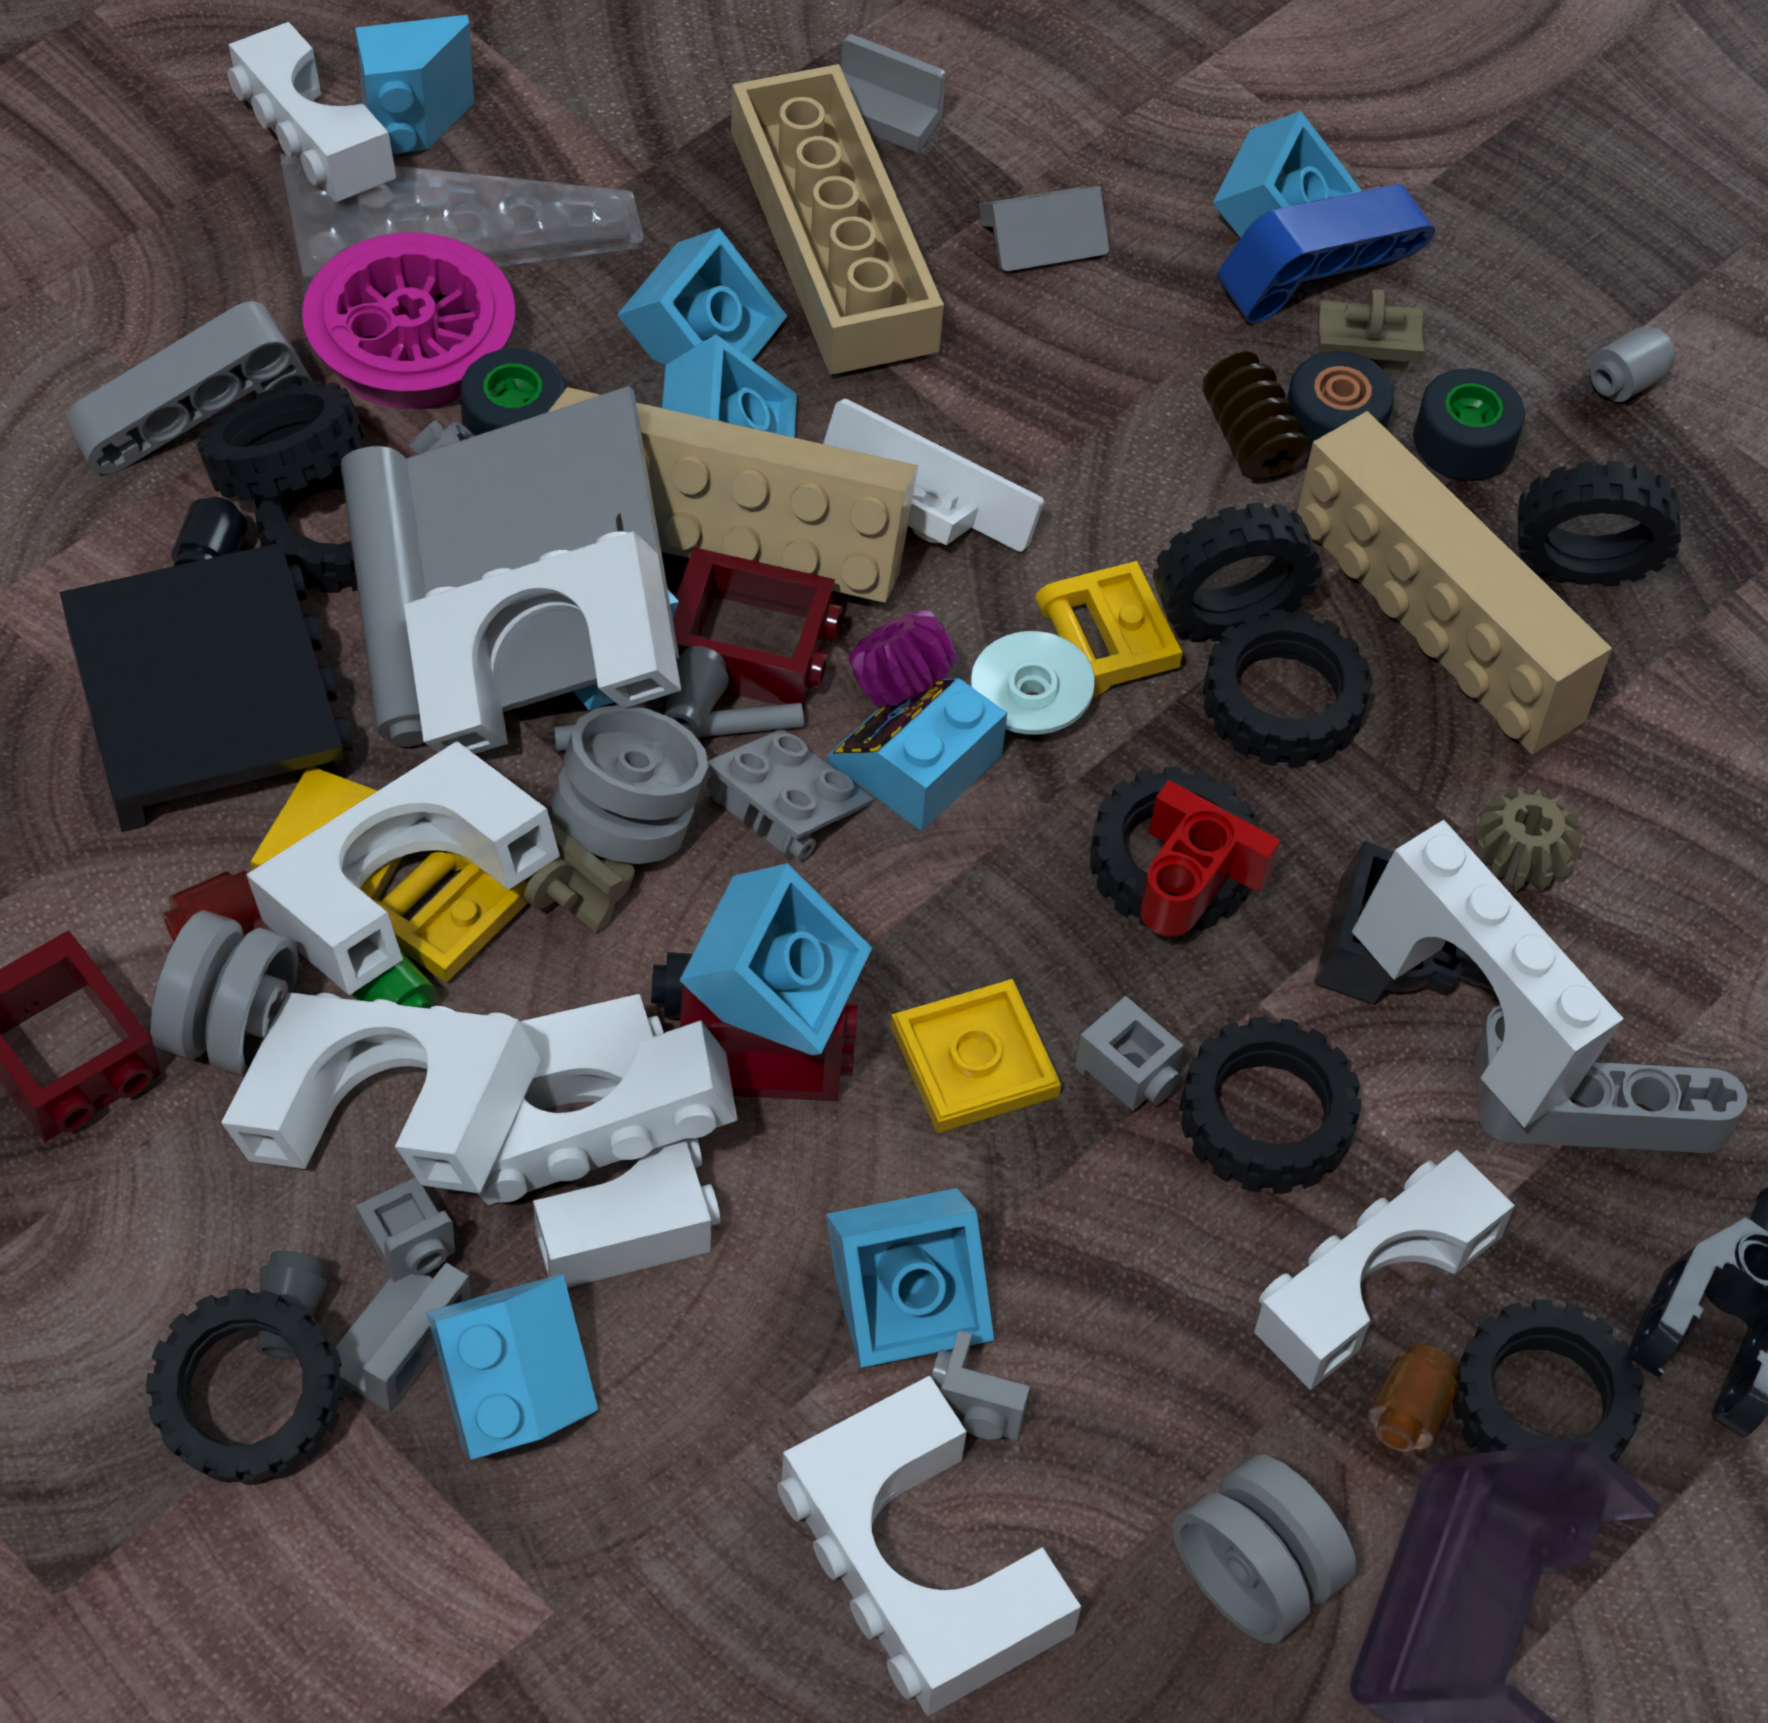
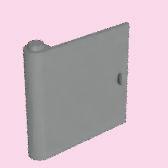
[340,386,679,747]

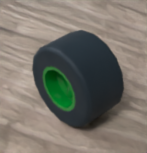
[460,348,566,436]
[1413,368,1526,481]

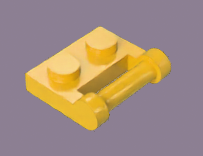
[1035,561,1183,697]
[373,850,528,983]

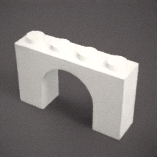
[404,531,681,754]
[246,741,560,995]
[1352,820,1623,1128]
[221,992,541,1193]
[520,994,720,1288]
[777,1375,1081,1717]

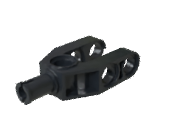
[1627,1187,1768,1437]

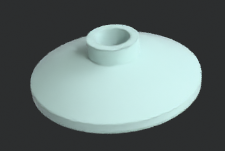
[971,631,1095,735]

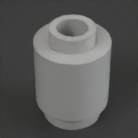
[1590,327,1675,402]

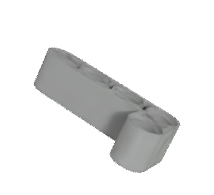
[66,301,312,474]
[1474,1005,1747,1153]

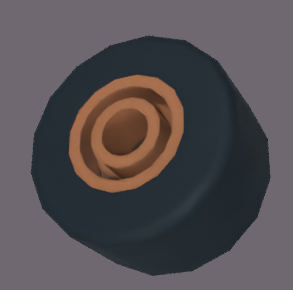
[1287,351,1394,456]

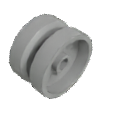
[551,705,709,864]
[150,910,299,1077]
[1172,1454,1357,1644]

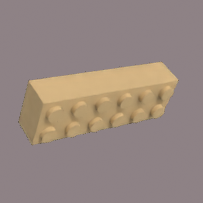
[731,64,944,375]
[548,387,918,603]
[1297,411,1612,755]

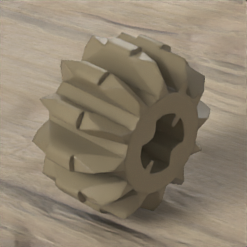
[1473,784,1583,892]

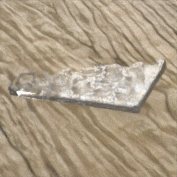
[280,154,643,293]

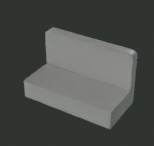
[841,34,946,153]
[979,186,1109,271]
[335,1263,471,1413]

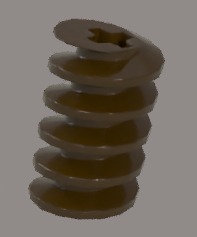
[1202,351,1312,479]

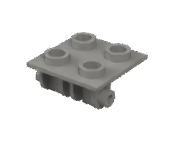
[707,729,874,861]

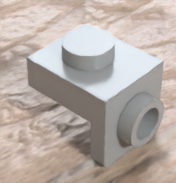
[355,1177,456,1282]
[931,1330,1030,1441]

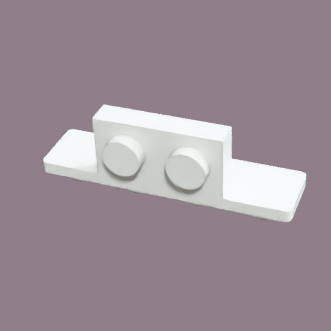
[823,399,1044,552]

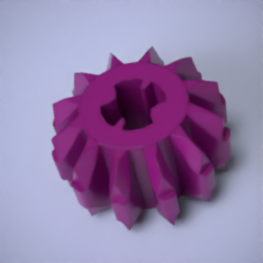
[848,611,958,706]

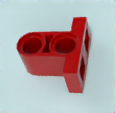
[1140,780,1281,936]

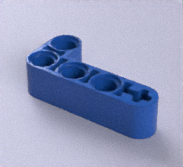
[1217,184,1435,324]

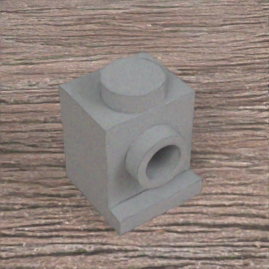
[1074,996,1184,1111]

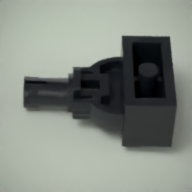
[1314,841,1495,1004]

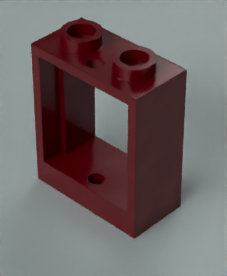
[673,547,843,708]
[0,930,161,1142]
[680,967,858,1101]

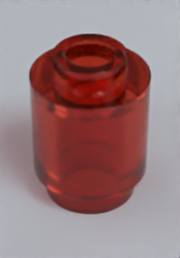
[162,870,262,943]

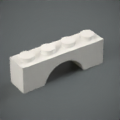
[227,22,396,203]
[477,1020,738,1205]
[1254,1150,1515,1390]

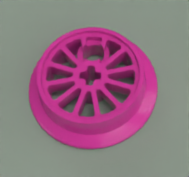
[302,232,515,409]

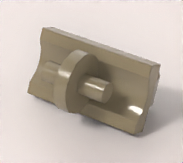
[1318,288,1424,374]
[524,819,635,933]

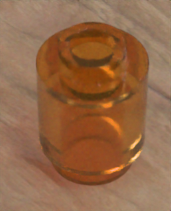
[1368,1344,1458,1452]

